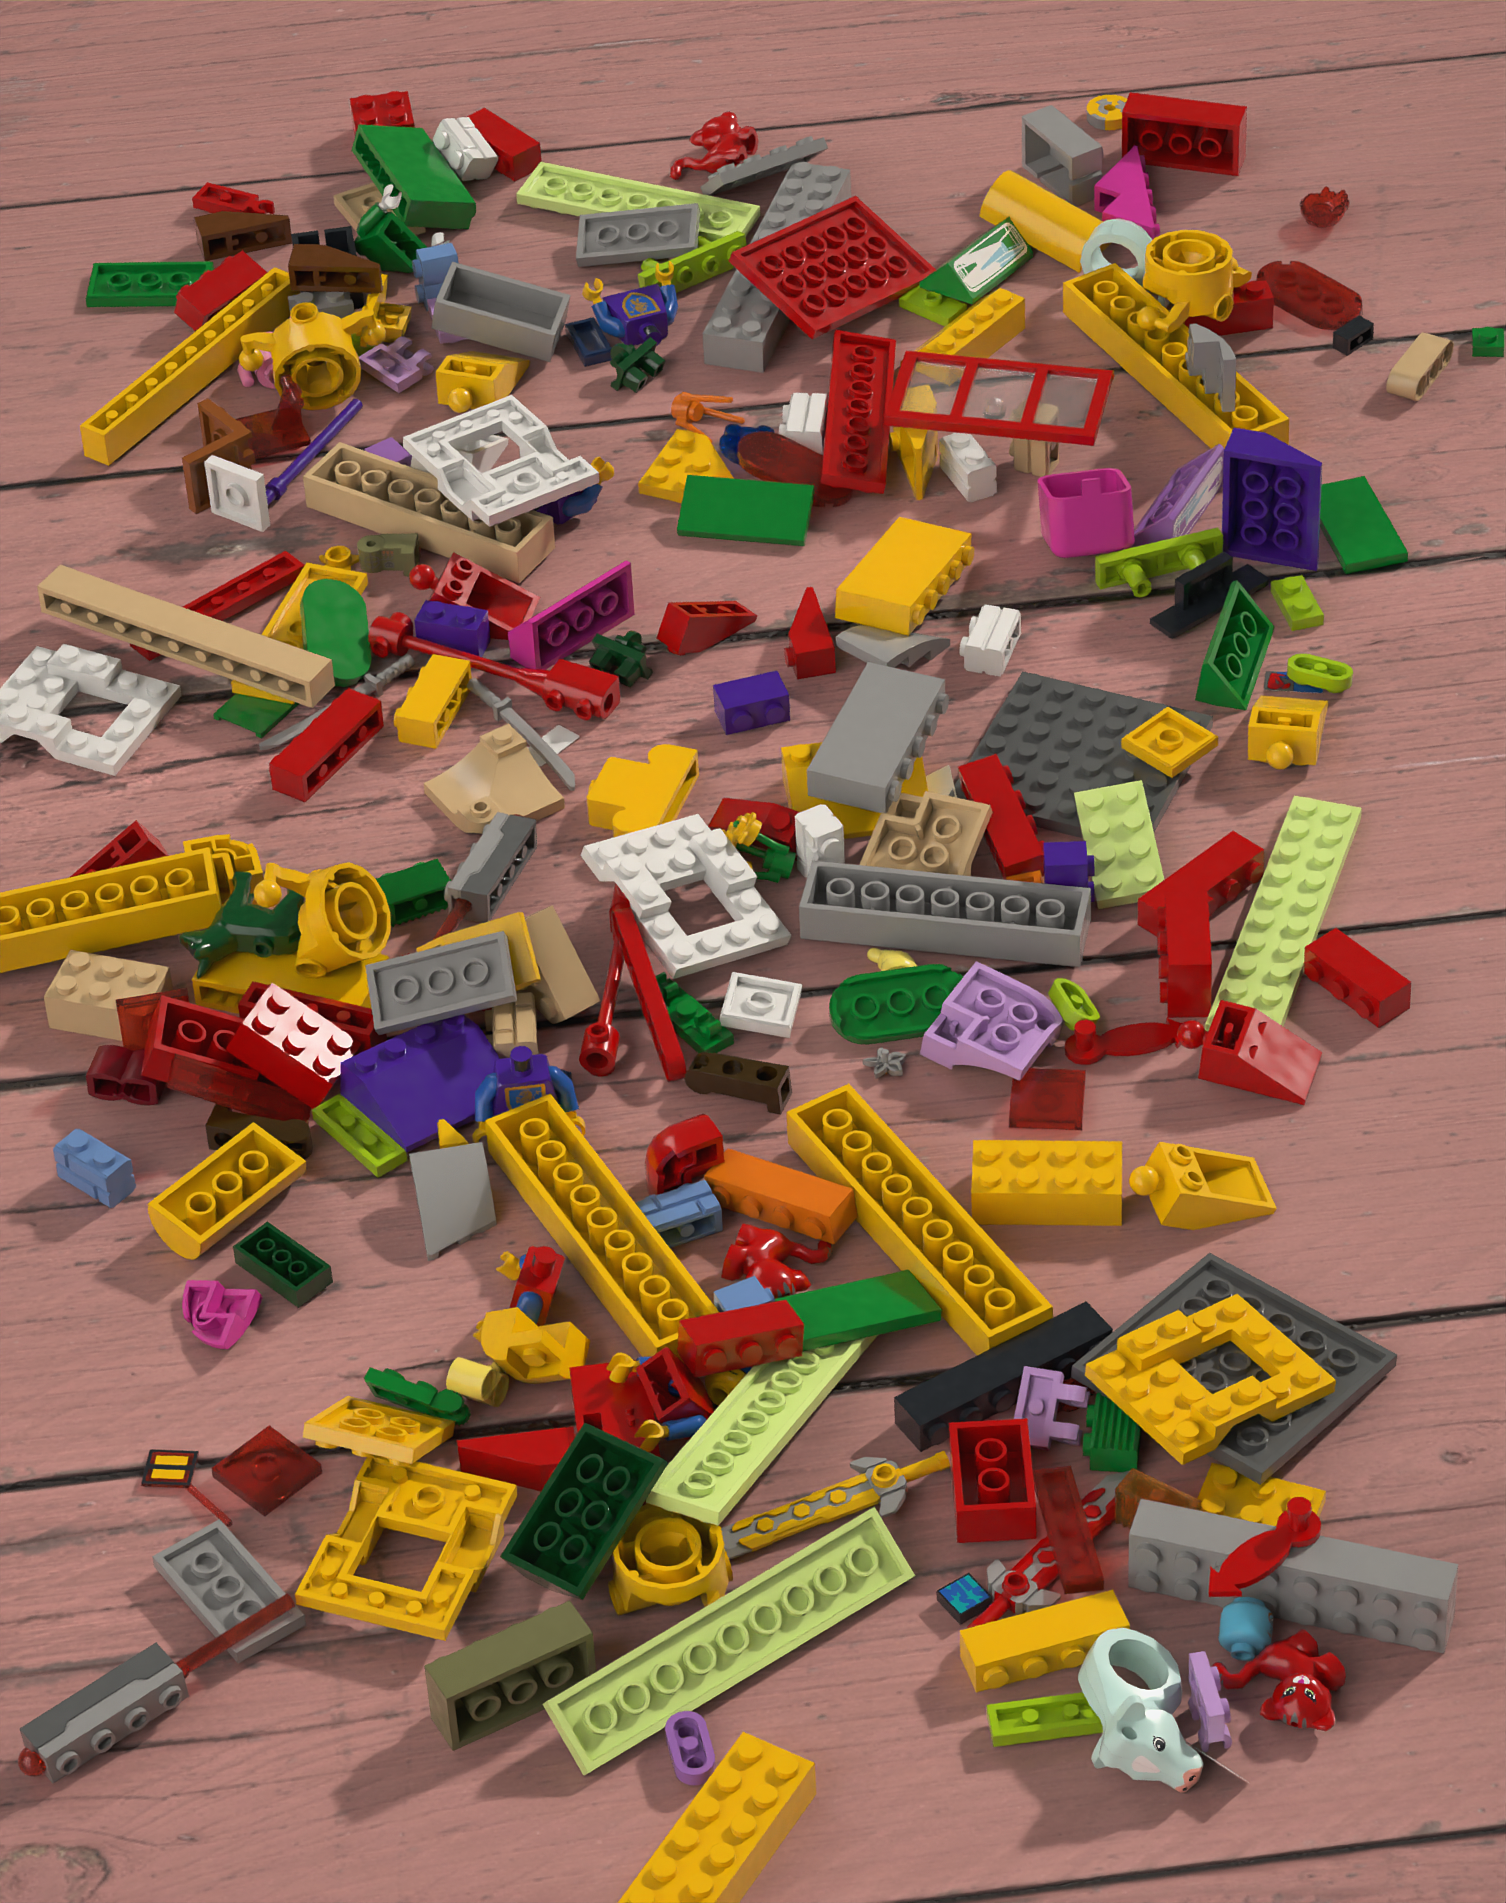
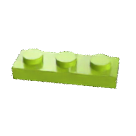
[312,1094,407,1178]
[986,1692,1103,1747]

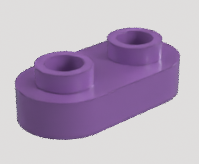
[665,1711,716,1785]

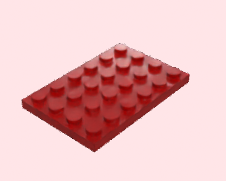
[729,196,936,340]

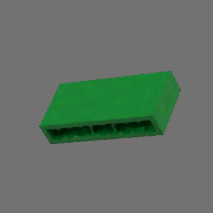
[351,124,476,229]

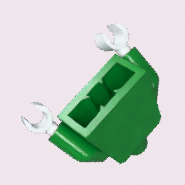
[354,185,449,273]

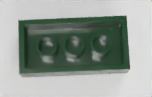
[233,1221,333,1308]

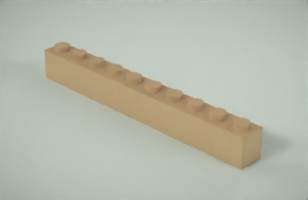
[37,565,335,708]

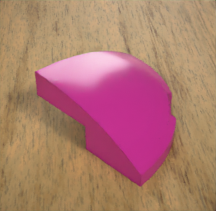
[182,1280,263,1349]

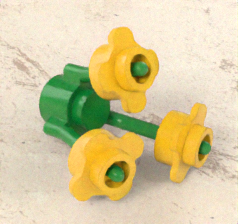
[721,812,796,883]

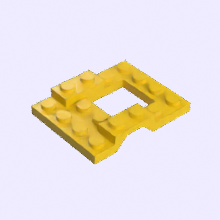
[1085,1294,1336,1465]
[295,1455,517,1641]

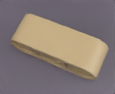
[1386,332,1454,401]

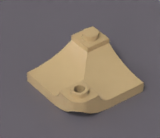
[424,723,565,834]
[859,791,992,876]

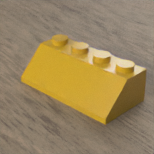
[900,288,1025,388]

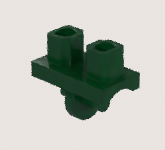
[610,337,665,393]
[589,630,653,687]

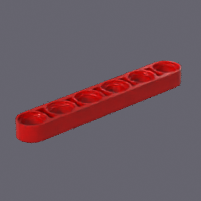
[612,907,687,1082]

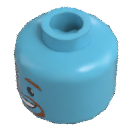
[1218,1597,1274,1661]

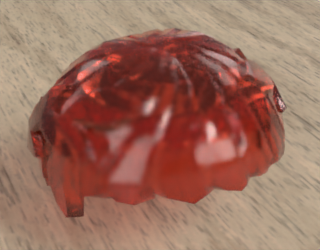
[1300,186,1350,228]

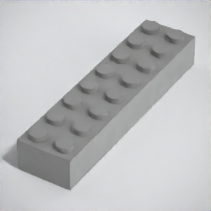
[799,860,1091,967]
[1128,1499,1458,1653]

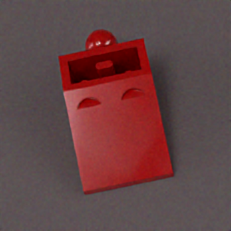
[409,552,541,641]
[1177,1000,1322,1105]

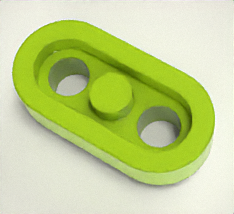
[1287,654,1353,693]
[1048,978,1100,1031]

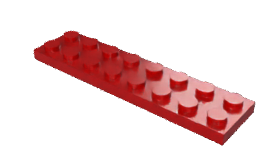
[820,330,896,494]

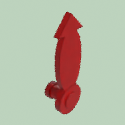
[1065,1018,1182,1065]
[1209,1497,1321,1597]

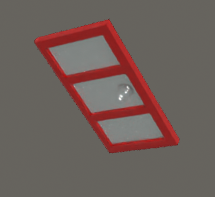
[884,351,1115,446]

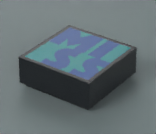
[936,1573,993,1625]

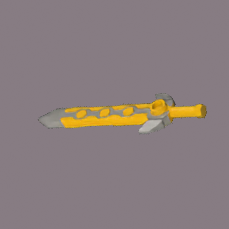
[721,1451,950,1560]

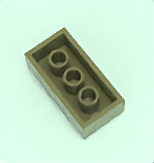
[424,1601,596,1751]

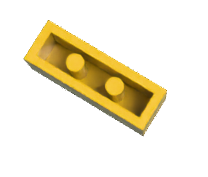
[393,654,472,749]

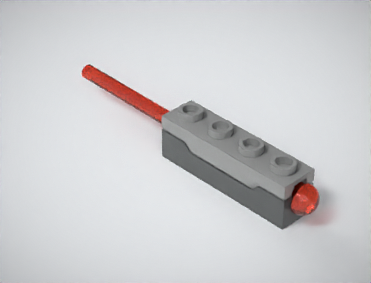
[431,812,537,941]
[18,1593,295,1783]

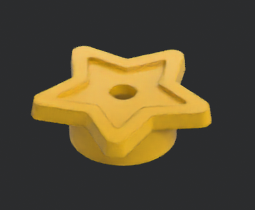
[319,546,359,570]

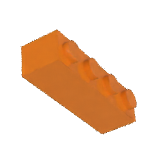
[704,1148,858,1244]

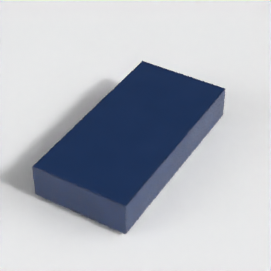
[565,317,612,367]

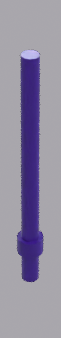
[265,399,363,505]

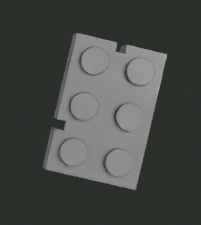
[1022,105,1104,207]

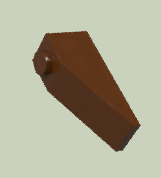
[194,211,292,261]
[288,244,383,293]

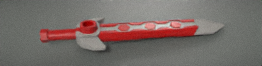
[967,1470,1140,1628]

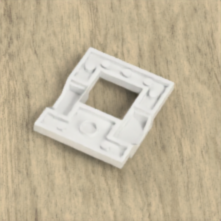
[403,395,599,527]
[0,644,182,776]
[581,814,791,979]

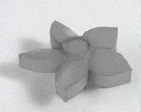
[863,1047,906,1079]

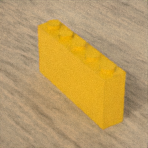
[835,517,975,636]
[192,951,389,1014]

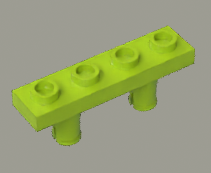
[637,231,747,293]
[1095,527,1223,597]

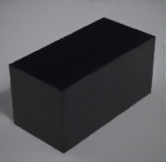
[1333,315,1374,356]

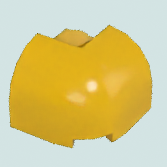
[183,834,264,906]
[481,1307,590,1384]

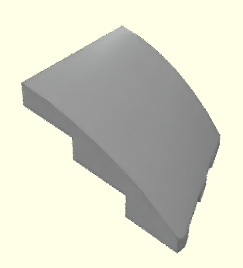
[1185,324,1236,412]
[836,625,950,668]
[409,1142,497,1261]

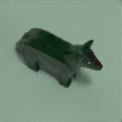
[179,871,306,979]

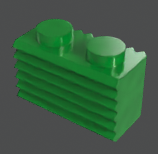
[376,858,451,927]
[1083,1392,1142,1472]

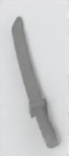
[259,654,415,750]
[467,678,575,791]

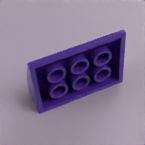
[1222,427,1322,571]
[340,1014,500,1153]

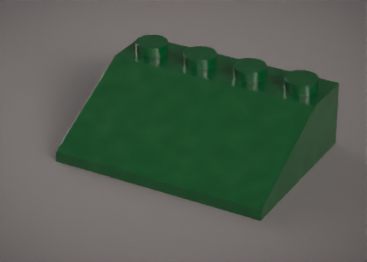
[500,1423,668,1600]

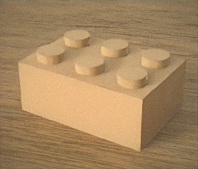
[44,950,174,1045]

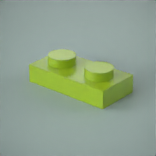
[1271,575,1324,631]

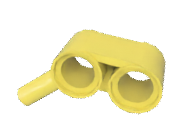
[446,1357,509,1407]

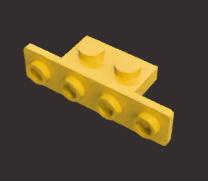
[356,274,412,347]

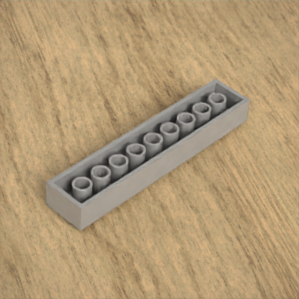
[703,162,851,373]

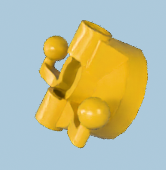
[1136,230,1252,333]
[239,302,386,410]
[253,862,391,978]
[608,1503,733,1616]

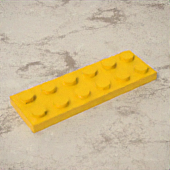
[231,563,368,704]

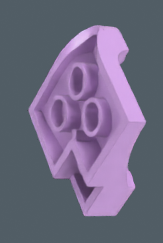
[920,961,1063,1081]

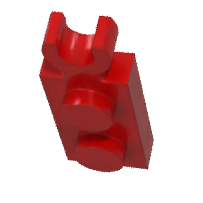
[192,182,275,214]

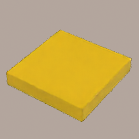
[1121,707,1218,778]

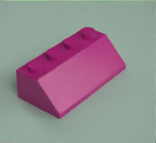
[508,560,635,670]

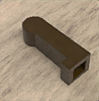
[684,1052,792,1115]
[205,1100,313,1160]

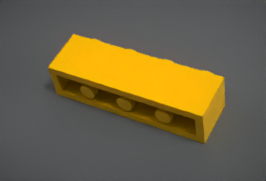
[960,1590,1130,1693]

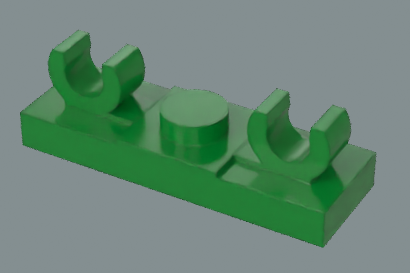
[656,972,734,1053]

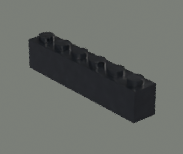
[894,1301,1113,1452]

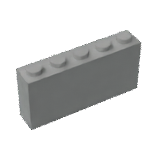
[807,662,949,813]

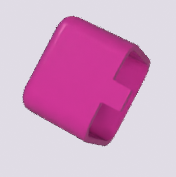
[1038,468,1135,558]

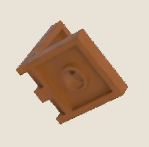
[182,398,256,514]

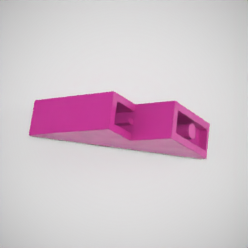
[1094,146,1160,240]

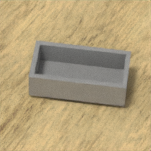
[431,262,571,362]

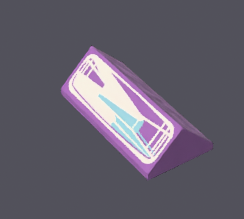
[1132,444,1224,547]

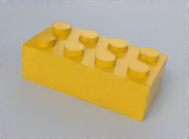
[971,1140,1122,1226]

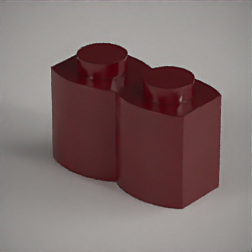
[86,1045,167,1106]

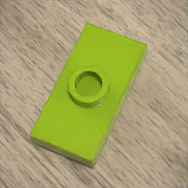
[899,285,967,326]

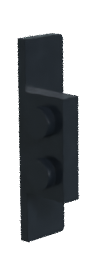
[1150,552,1269,639]

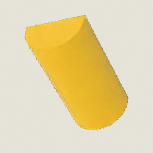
[979,170,1111,273]
[148,1122,306,1260]

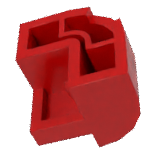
[645,1114,725,1195]

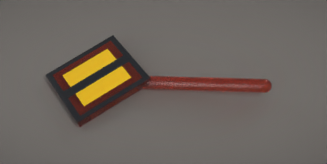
[141,1449,233,1527]

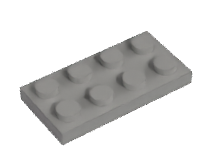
[700,136,828,196]
[576,203,700,267]
[365,931,517,1035]
[152,1519,306,1663]

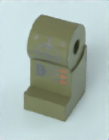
[357,533,421,576]

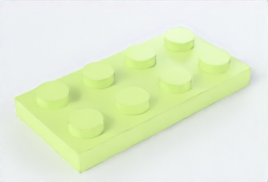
[1074,780,1164,909]

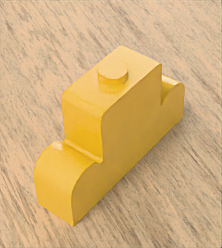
[587,744,699,838]

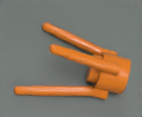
[671,391,745,443]

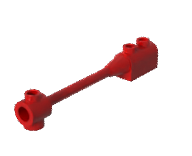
[368,612,620,720]
[579,883,631,1077]

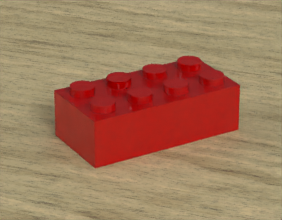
[1122,92,1247,176]

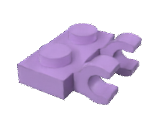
[359,336,434,393]
[1014,1366,1090,1451]
[1188,1651,1232,1752]

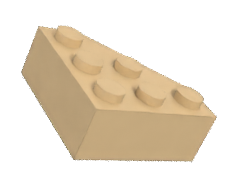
[518,905,601,1024]

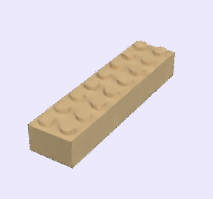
[303,442,555,583]

